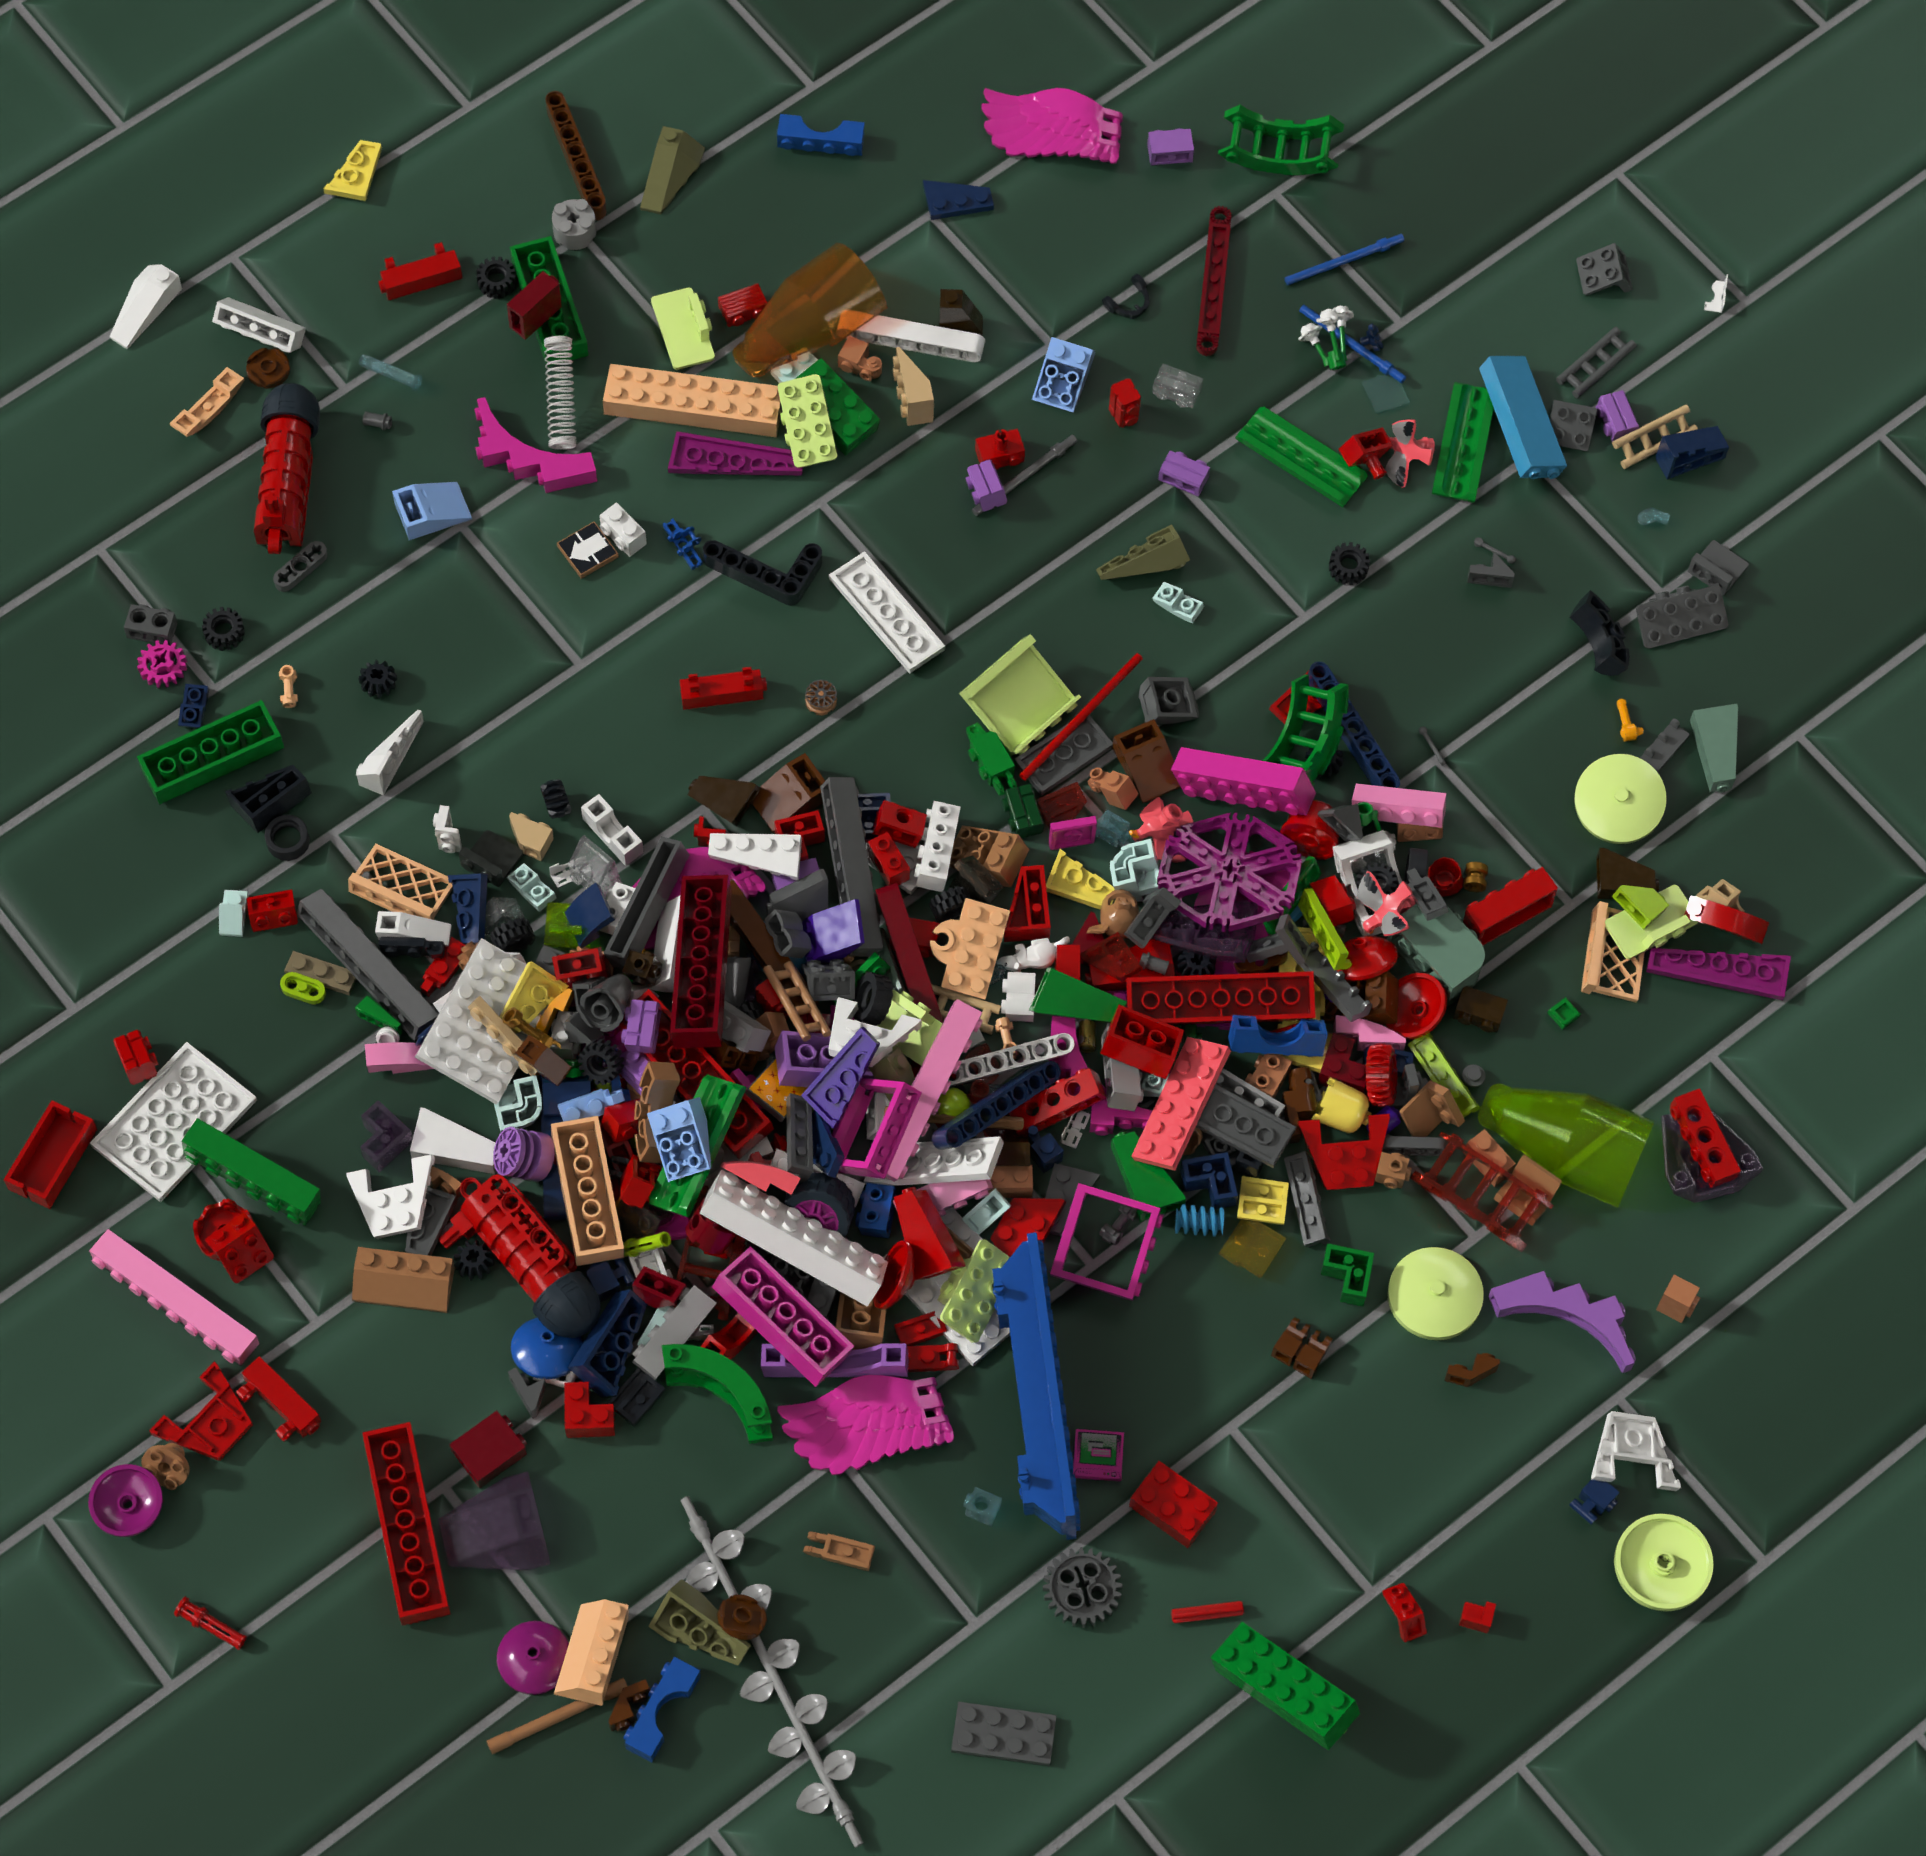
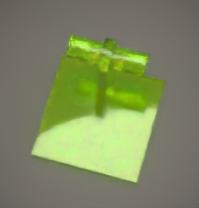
[544,902,591,948]

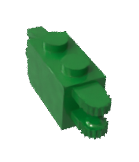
[966,723,1017,796]

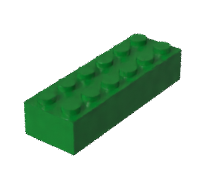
[510,236,589,367]
[137,700,284,805]
[181,1118,321,1226]
[1211,1622,1360,1751]

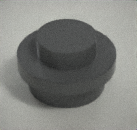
[1462,1065,1485,1087]

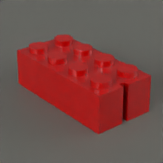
[1463,867,1558,945]
[4,1100,97,1209]

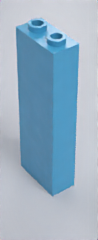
[1479,356,1567,479]

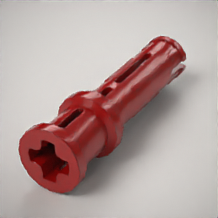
[174,1596,247,1650]

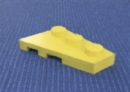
[323,140,382,201]
[1046,849,1115,909]
[499,961,569,1034]

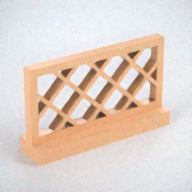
[348,844,453,920]
[1581,901,1645,1003]

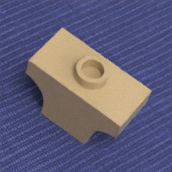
[1695,879,1745,912]

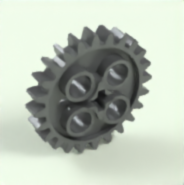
[1042,1547,1122,1628]

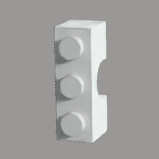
[581,794,643,866]

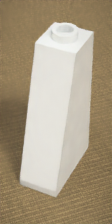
[410,1108,496,1174]

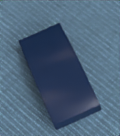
[178,684,209,728]

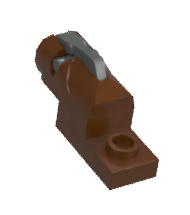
[1282,1067,1322,1144]

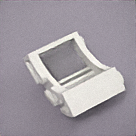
[1333,830,1402,936]

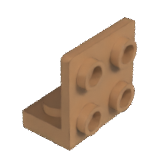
[1400,1080,1465,1137]
[1494,1155,1562,1226]

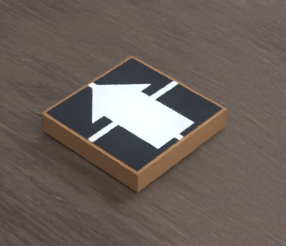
[557,522,618,579]

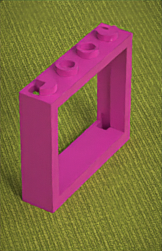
[832,1078,922,1179]
[1050,1183,1164,1301]

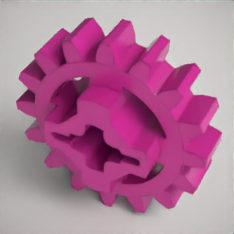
[137,640,187,688]

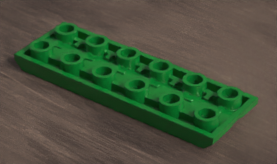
[1431,382,1494,503]
[1235,407,1368,508]
[649,1075,747,1218]

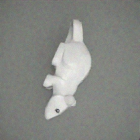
[996,936,1070,972]

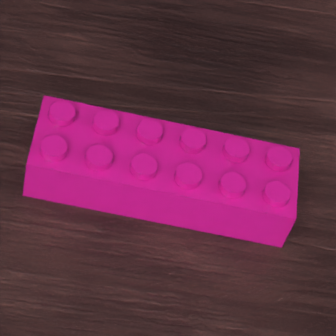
[1171,747,1316,815]
[712,1246,854,1387]

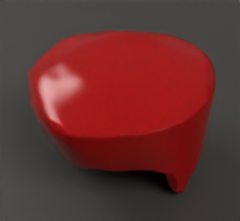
[1428,857,1464,897]

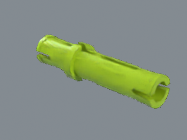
[623,1231,671,1257]

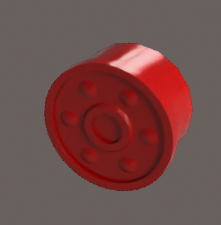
[1280,800,1339,859]

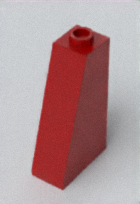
[1085,933,1175,992]
[894,1187,966,1280]

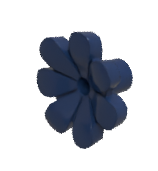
[1360,323,1383,352]

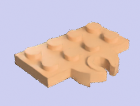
[930,898,1010,1000]

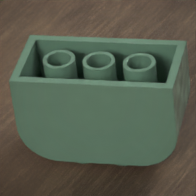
[1387,904,1485,1007]

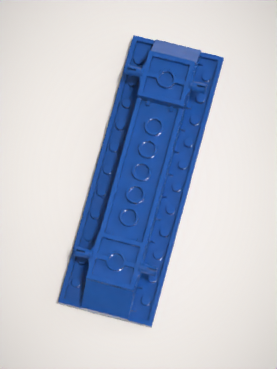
[992,1232,1081,1540]

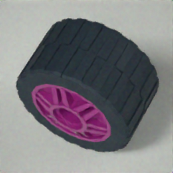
[783,1172,855,1238]

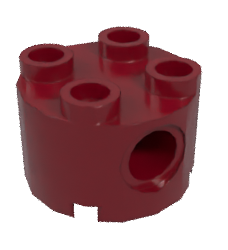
[685,1199,737,1255]

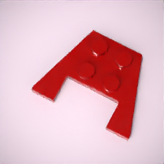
[1298,1113,1390,1190]
[149,1361,253,1461]

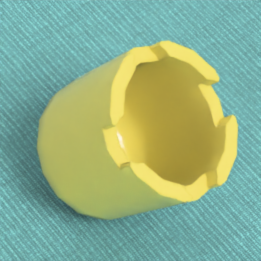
[1312,1077,1371,1133]

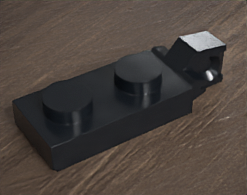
[378,937,445,959]

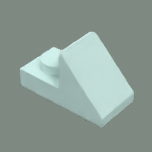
[219,890,249,937]
[962,1188,1011,1235]

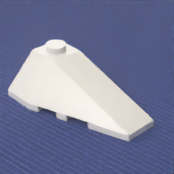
[110,264,182,349]
[356,710,424,795]

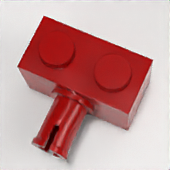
[1339,427,1393,480]
[975,428,1025,470]

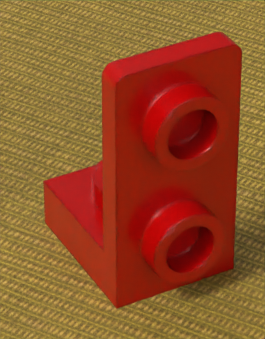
[1382,1583,1427,1643]

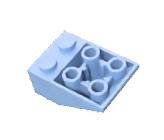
[1032,337,1096,413]
[392,482,472,540]
[647,1097,711,1182]

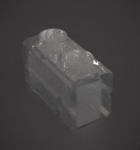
[1152,364,1203,408]

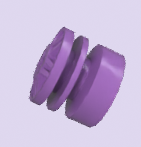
[493,1126,555,1182]

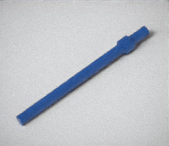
[1285,234,1404,285]
[1299,305,1406,383]

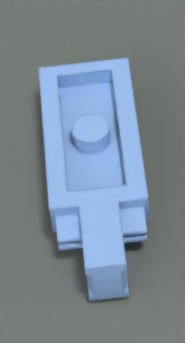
[558,1089,625,1122]

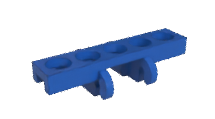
[663,519,703,570]

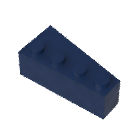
[568,1289,647,1397]

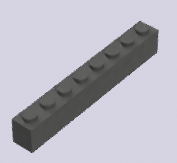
[820,777,884,957]
[297,889,438,1041]

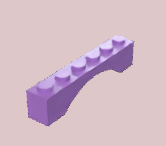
[761,1344,909,1377]

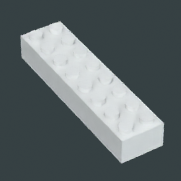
[700,1169,888,1307]

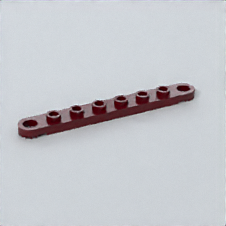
[1196,206,1232,356]

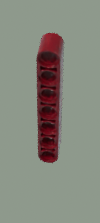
[875,883,944,1023]

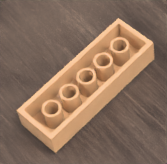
[551,1116,624,1266]

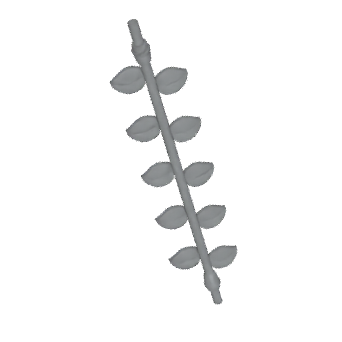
[680,1496,864,1848]

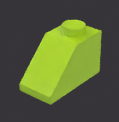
[1612,885,1669,930]

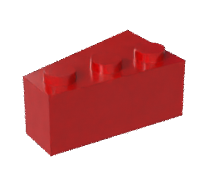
[1004,865,1051,942]

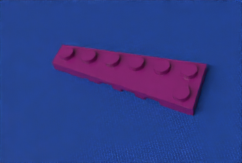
[668,431,804,476]
[1646,948,1791,1001]

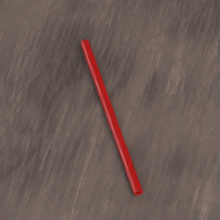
[1020,653,1143,781]

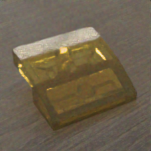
[1219,1219,1286,1278]

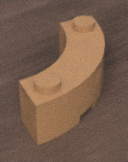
[634,1061,680,1163]

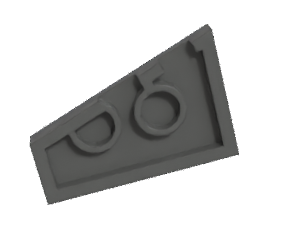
[1045,1163,1100,1236]
[405,1187,458,1256]

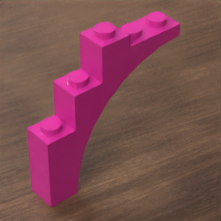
[474,397,597,493]
[1048,1016,1153,1136]

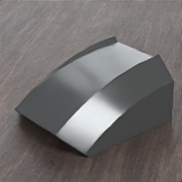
[1138,677,1199,725]

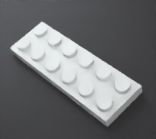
[829,551,945,674]
[864,1137,1004,1186]

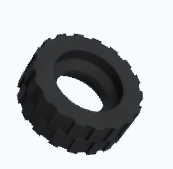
[852,972,893,1026]

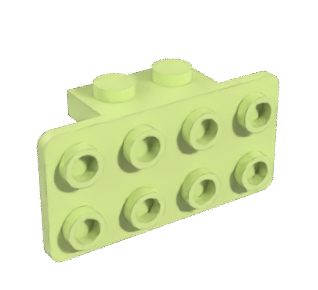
[651,288,715,370]
[777,374,838,468]
[1605,885,1698,959]
[877,990,943,1066]
[937,1239,1010,1343]

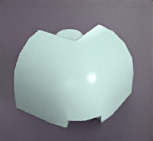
[1110,839,1160,902]
[494,1075,542,1133]

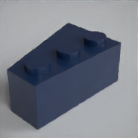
[1655,426,1729,479]

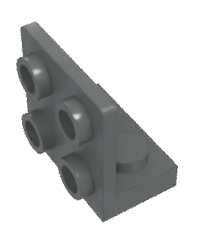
[1576,243,1633,296]
[1550,400,1597,451]
[1687,540,1749,596]
[801,959,855,1001]

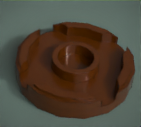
[246,348,290,389]
[717,1594,767,1640]

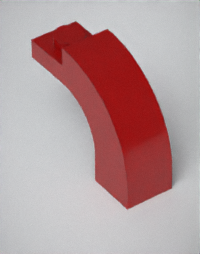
[1684,896,1769,944]
[701,1313,758,1360]

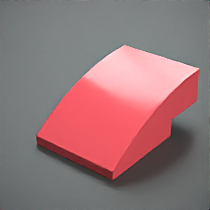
[720,1161,801,1195]

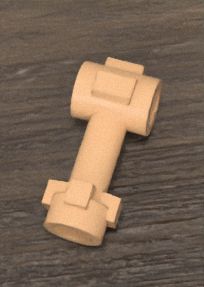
[279,665,298,708]
[995,1017,1019,1060]

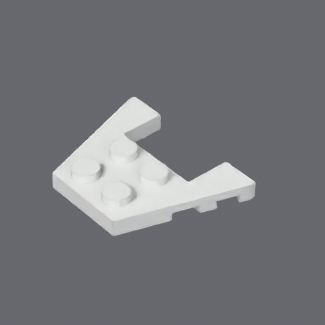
[828,997,922,1067]
[346,1154,435,1239]
[1591,1411,1681,1491]

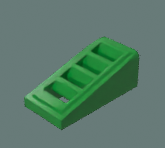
[355,996,403,1036]

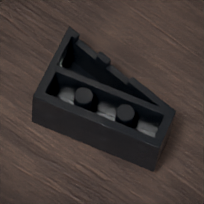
[225,765,312,833]

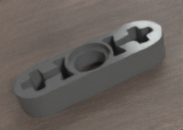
[273,541,328,592]
[1381,1136,1448,1156]

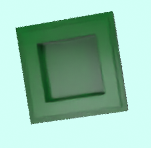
[1547,997,1581,1030]

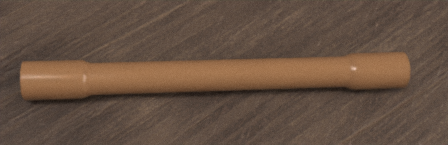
[486,1678,628,1754]

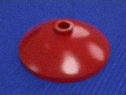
[1337,936,1398,981]
[1386,973,1447,1039]
[873,1240,915,1310]

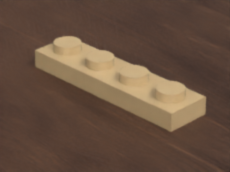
[468,996,538,1076]

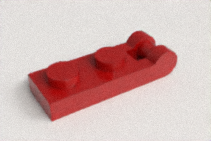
[907,1343,959,1372]

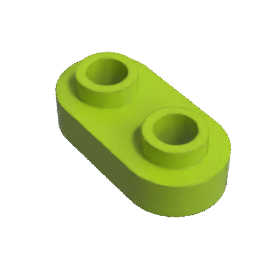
[280,972,326,1005]

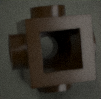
[622,950,663,986]

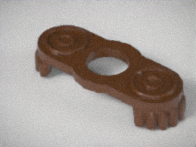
[1233,952,1288,974]

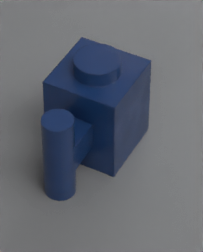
[1028,1126,1064,1174]
[585,1258,635,1303]
[1569,1480,1620,1525]

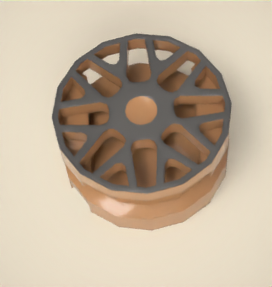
[805,679,837,716]

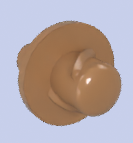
[142,1443,190,1490]

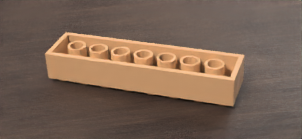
[603,364,782,438]

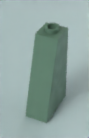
[1690,704,1738,793]

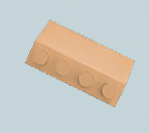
[554,1599,629,1706]

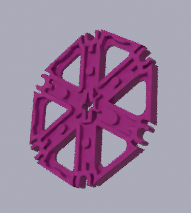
[1157,812,1302,932]

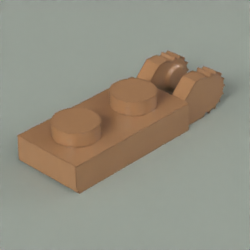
[803,1531,875,1571]

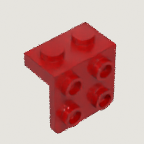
[204,1212,274,1284]

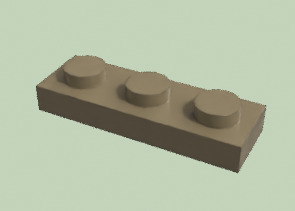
[284,951,357,996]

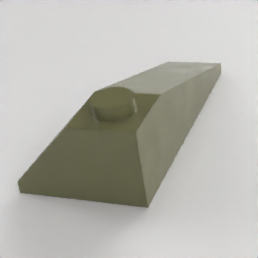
[640,126,705,214]
[1096,525,1190,580]
[868,1044,917,1143]
[648,1579,751,1665]

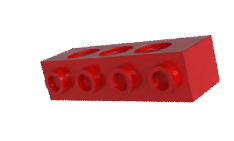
[1009,1068,1107,1137]
[1670,1088,1741,1188]

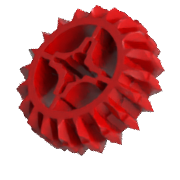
[1365,1043,1398,1107]

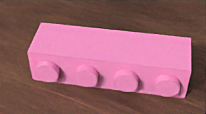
[1352,784,1446,828]
[893,1179,993,1217]

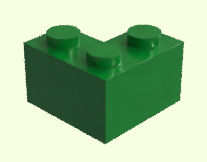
[1321,1243,1374,1307]

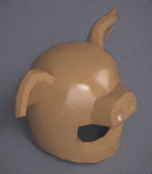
[1087,889,1139,939]

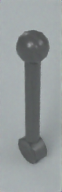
[1474,537,1516,564]
[1419,726,1446,766]

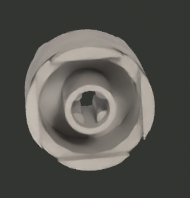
[552,199,596,250]

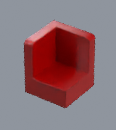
[1459,1601,1496,1633]

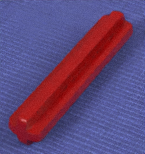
[1171,1601,1244,1624]

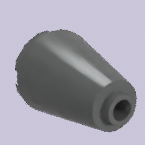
[725,957,752,1007]
[578,974,632,1032]

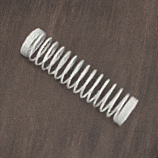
[544,336,577,450]

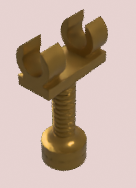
[503,1007,561,1049]

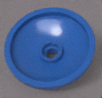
[511,1318,583,1379]

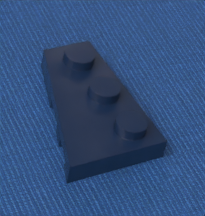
[923,180,994,220]
[448,873,488,944]
[812,1110,845,1178]

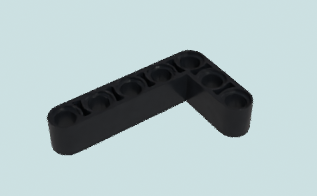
[703,540,822,606]

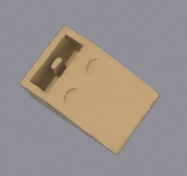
[892,347,934,426]

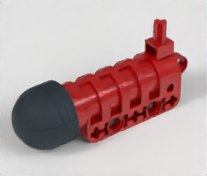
[254,383,320,554]
[439,1174,601,1338]

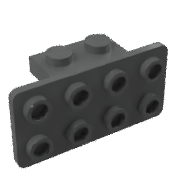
[1636,585,1728,648]

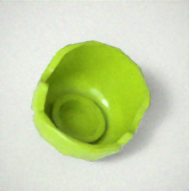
[937,1087,970,1116]

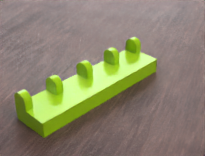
[1298,888,1352,970]
[1407,1032,1481,1117]

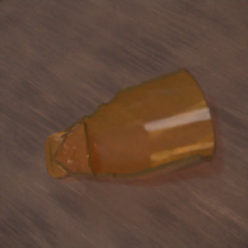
[733,243,888,377]

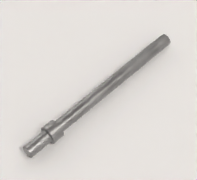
[972,435,1077,516]

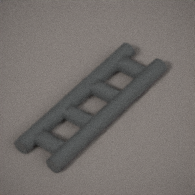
[1556,327,1637,398]

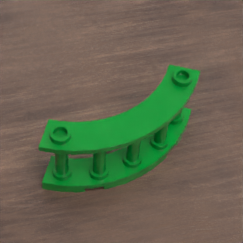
[1218,104,1344,175]
[1262,674,1349,786]
[661,1344,773,1444]

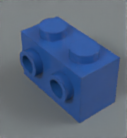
[856,1183,898,1238]

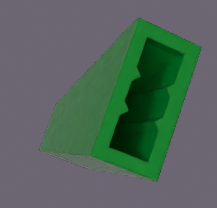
[1029,968,1127,1022]
[1111,1131,1186,1222]

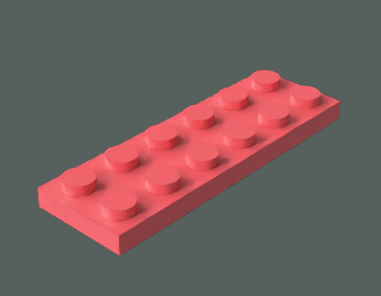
[1132,1037,1231,1171]

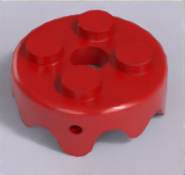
[193,1199,253,1261]

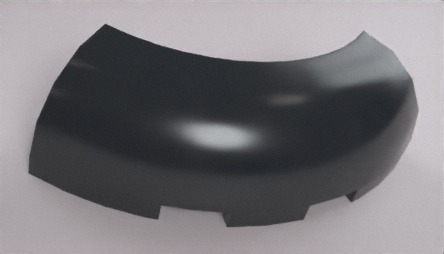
[1569,590,1630,676]

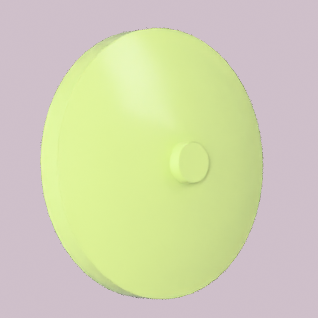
[1574,754,1666,844]
[1388,1247,1484,1340]
[1614,1514,1713,1611]

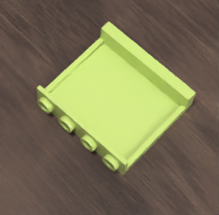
[959,634,1081,756]

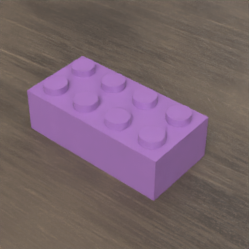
[774,1031,875,1091]

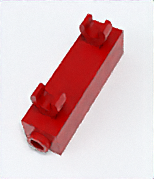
[378,242,463,301]
[680,667,767,710]
[236,1356,321,1442]

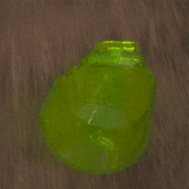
[1478,1084,1655,1207]

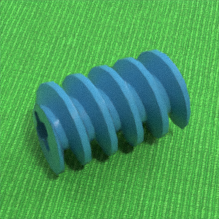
[1175,1204,1224,1237]

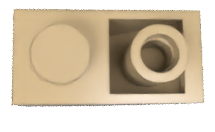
[509,812,554,861]

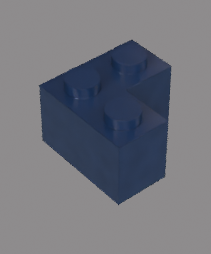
[1180,1152,1238,1210]

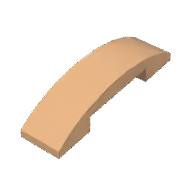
[170,367,244,437]

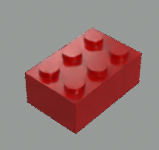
[1100,1005,1184,1079]
[1129,1461,1218,1549]

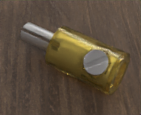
[1077,1019,1096,1053]

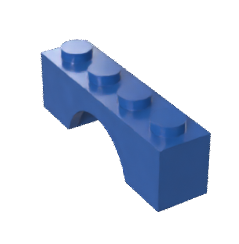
[777,114,865,156]
[1228,1015,1328,1057]
[623,1657,701,1763]

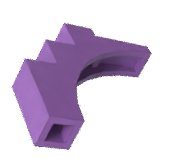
[1488,1271,1636,1373]

